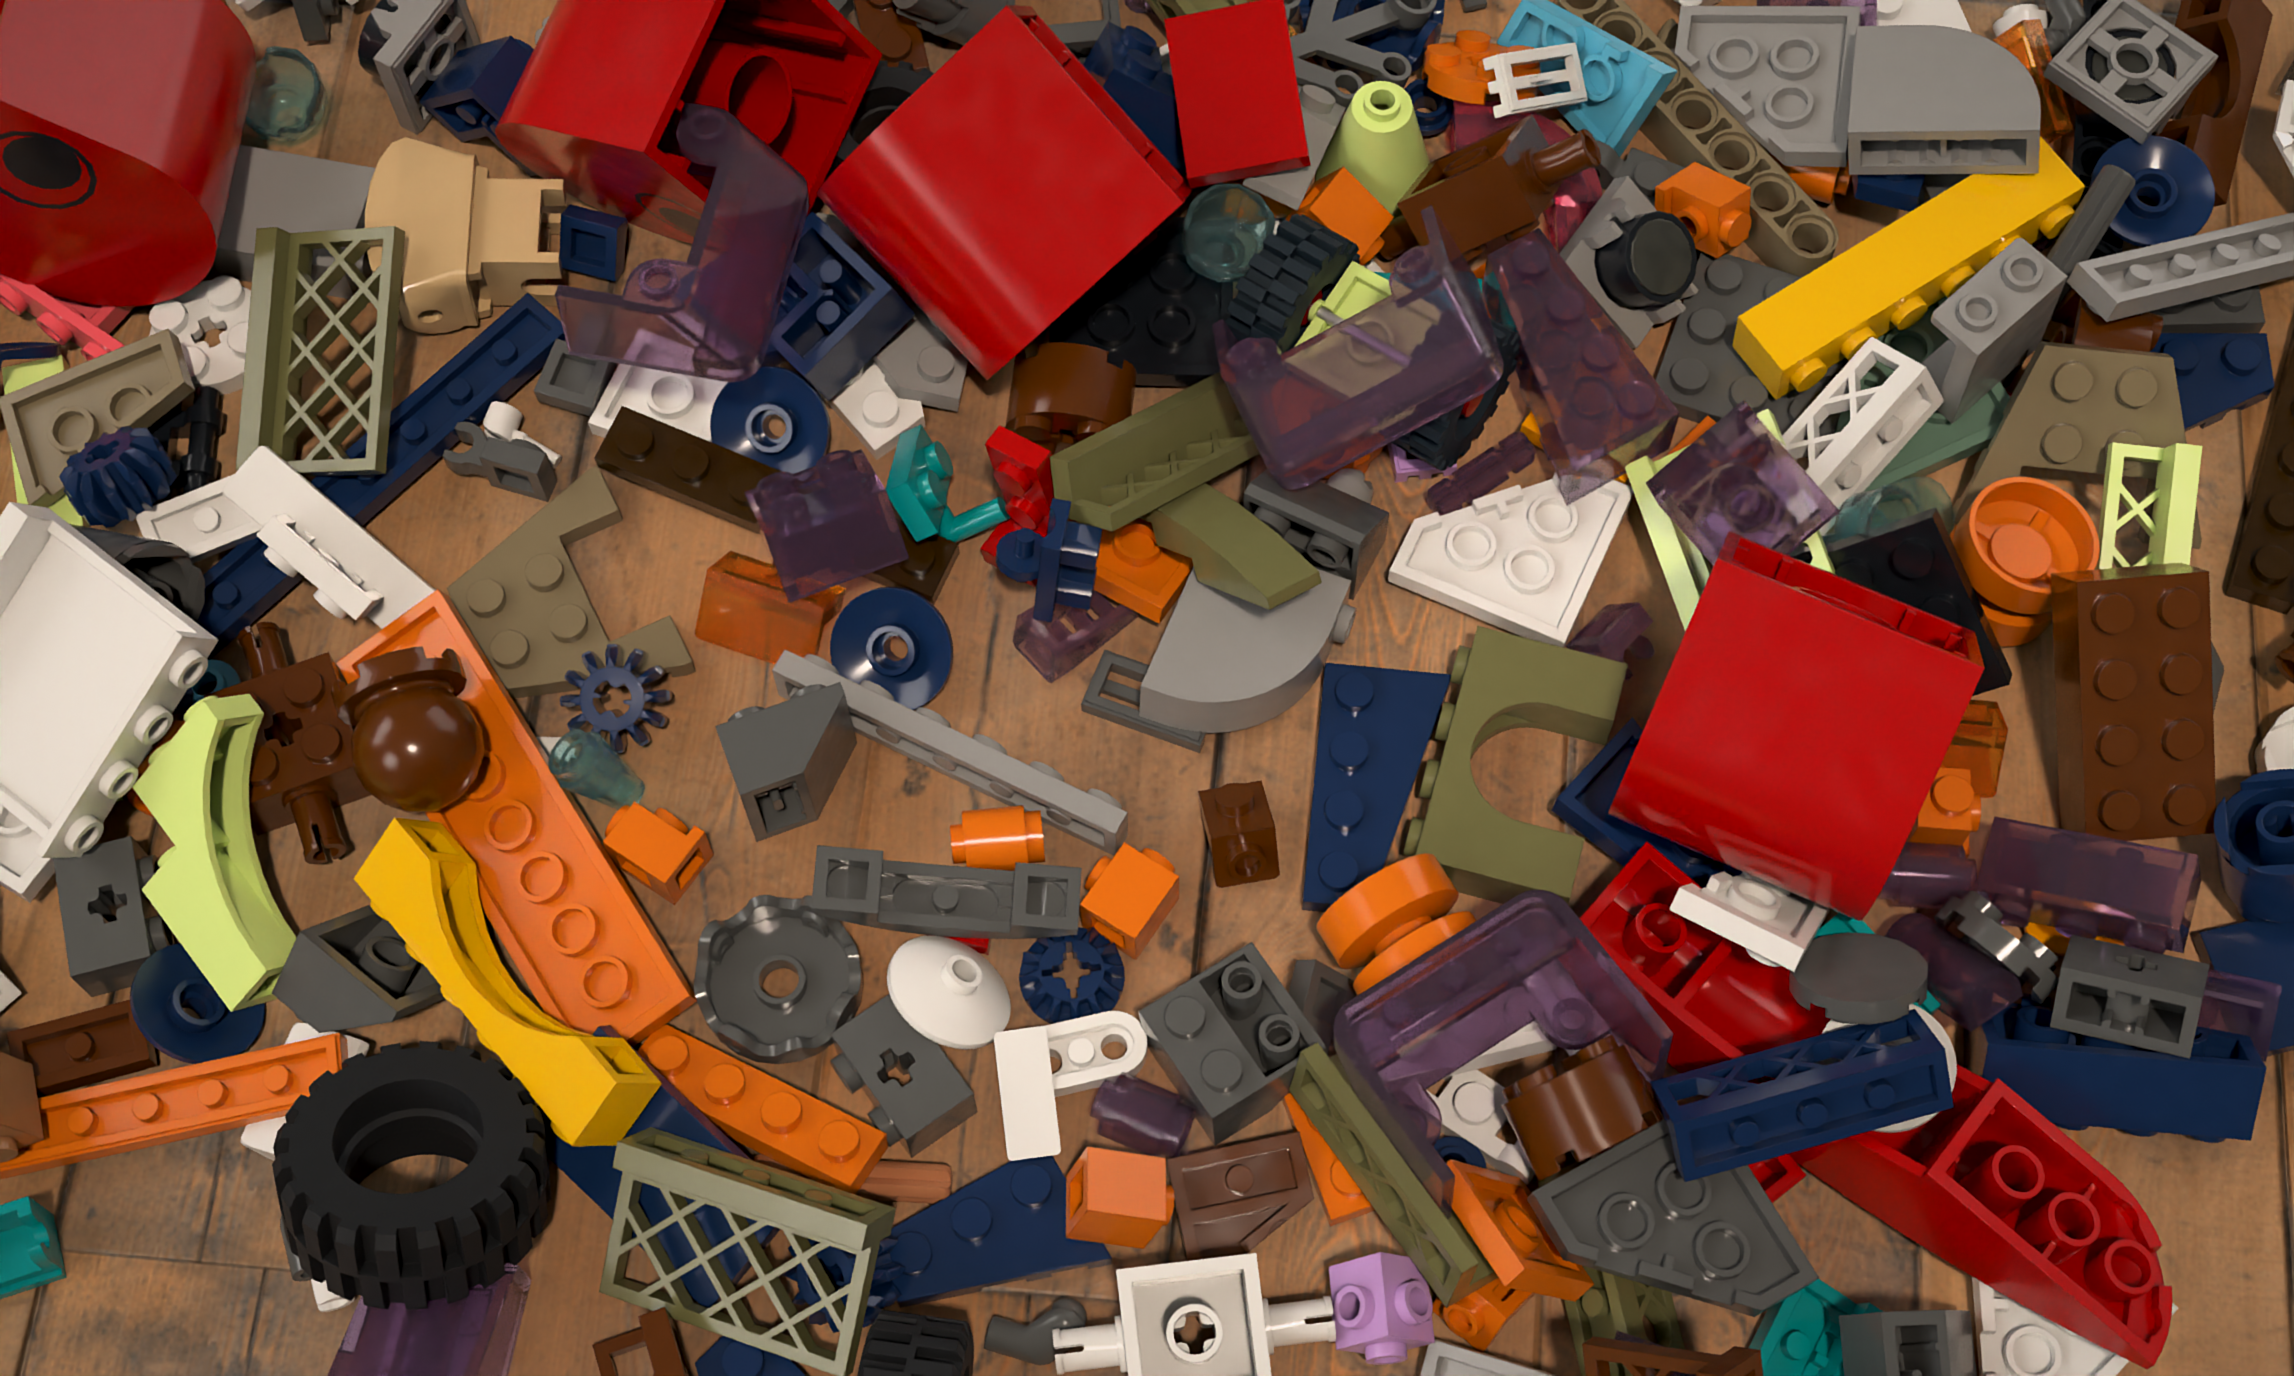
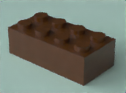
[2051,563,2216,845]

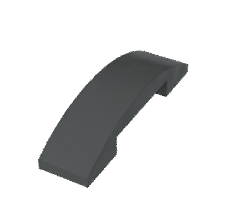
[811,845,1082,939]

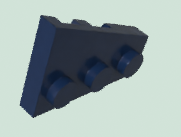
[883,1155,1112,1308]

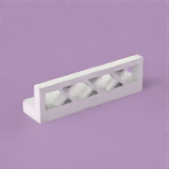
[1706,337,1944,556]

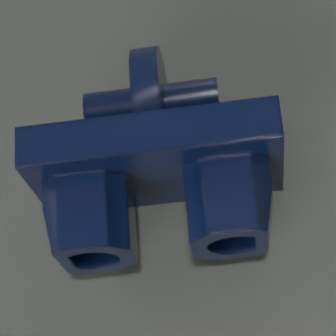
[996,498,1103,622]

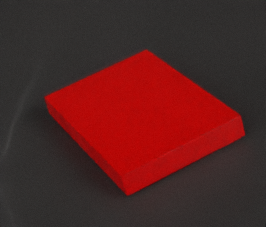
[1164,0,1311,188]

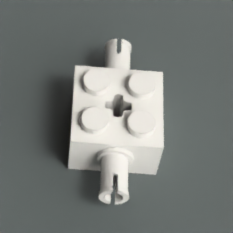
[1052,1253,1336,1376]

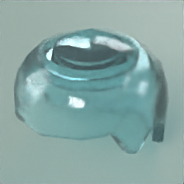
[245,46,328,142]
[1181,184,1276,282]

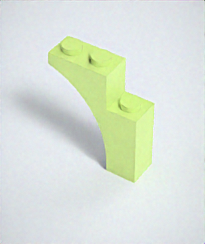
[132,694,297,1012]

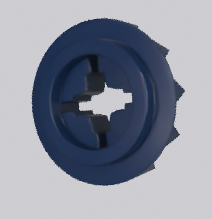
[1019,926,1125,1024]

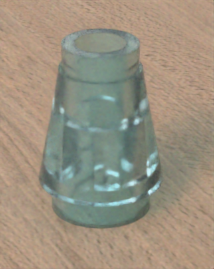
[548,729,645,810]

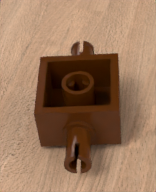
[1379,114,1601,267]
[204,622,372,864]

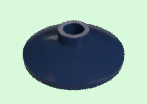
[2089,135,2215,247]
[710,366,830,480]
[830,587,953,710]
[130,943,265,1064]

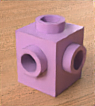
[1329,1252,1435,1365]

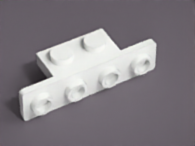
[222,446,436,629]

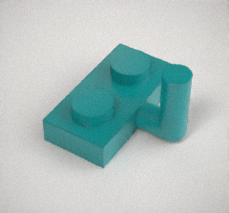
[885,424,1010,543]

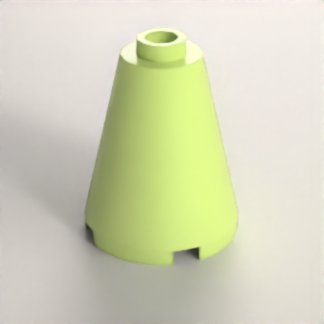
[1316,81,1430,218]

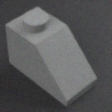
[1242,85,1346,211]

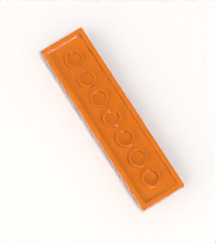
[336,589,697,1047]

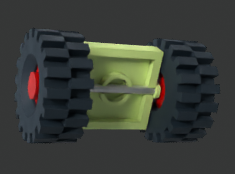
[1223,214,1521,471]

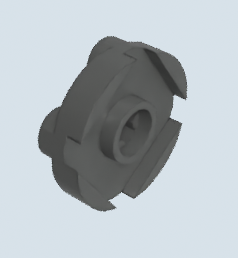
[1934,890,2059,1004]

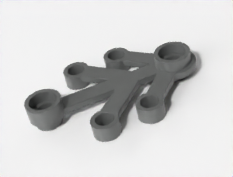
[1285,0,1437,112]

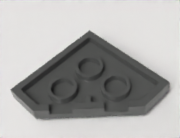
[1527,1097,1819,1317]

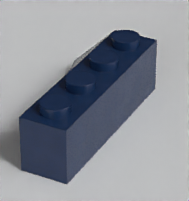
[1963,982,2267,1143]

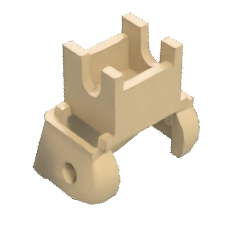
[365,137,568,334]

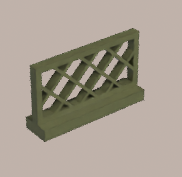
[235,226,405,477]
[599,1127,896,1376]

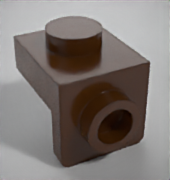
[1198,780,1280,888]

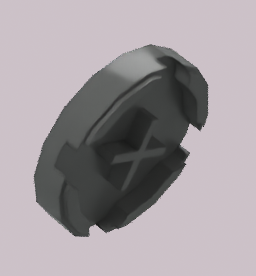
[1789,932,1928,1025]

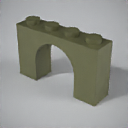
[1403,626,1628,920]

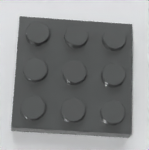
[1647,251,1849,458]

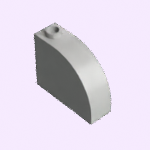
[1848,25,2041,175]
[1139,566,1357,733]

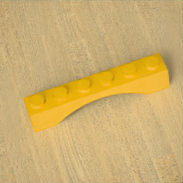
[353,817,662,1147]

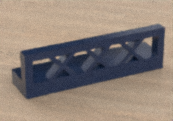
[1650,1009,1954,1182]

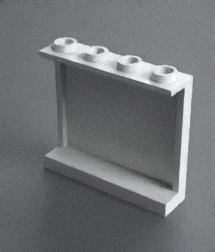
[0,502,219,858]

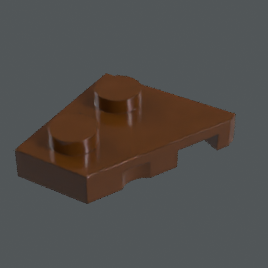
[1166,1131,1314,1261]

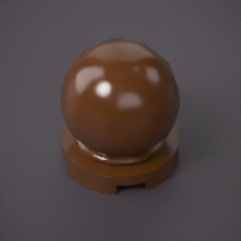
[331,646,484,813]

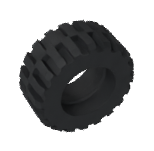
[272,1041,551,1310]

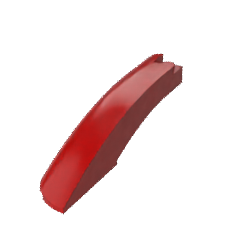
[1554,841,2173,1369]

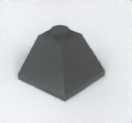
[272,905,445,1033]

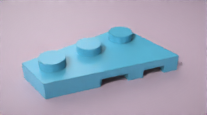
[1497,0,1678,157]

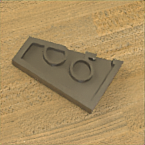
[0,329,195,508]

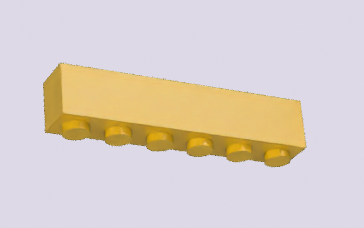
[1732,136,2085,400]

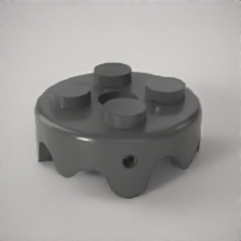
[693,895,864,1064]

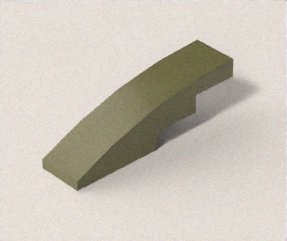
[1139,483,1322,610]

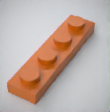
[637,1024,888,1195]

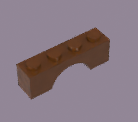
[2152,0,2273,207]

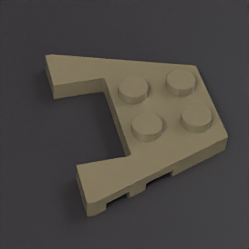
[1950,341,2202,549]
[447,466,696,699]

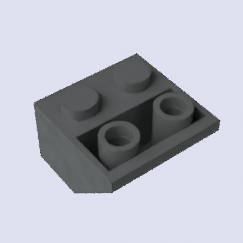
[1243,462,1389,600]
[715,682,857,842]
[1139,942,1327,1146]
[1839,1310,1977,1376]

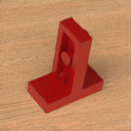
[980,425,1076,588]

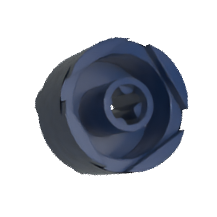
[2214,769,2294,923]

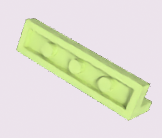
[2094,442,2203,570]

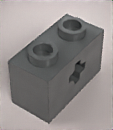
[53,836,175,997]
[2050,934,2210,1059]
[830,994,978,1158]

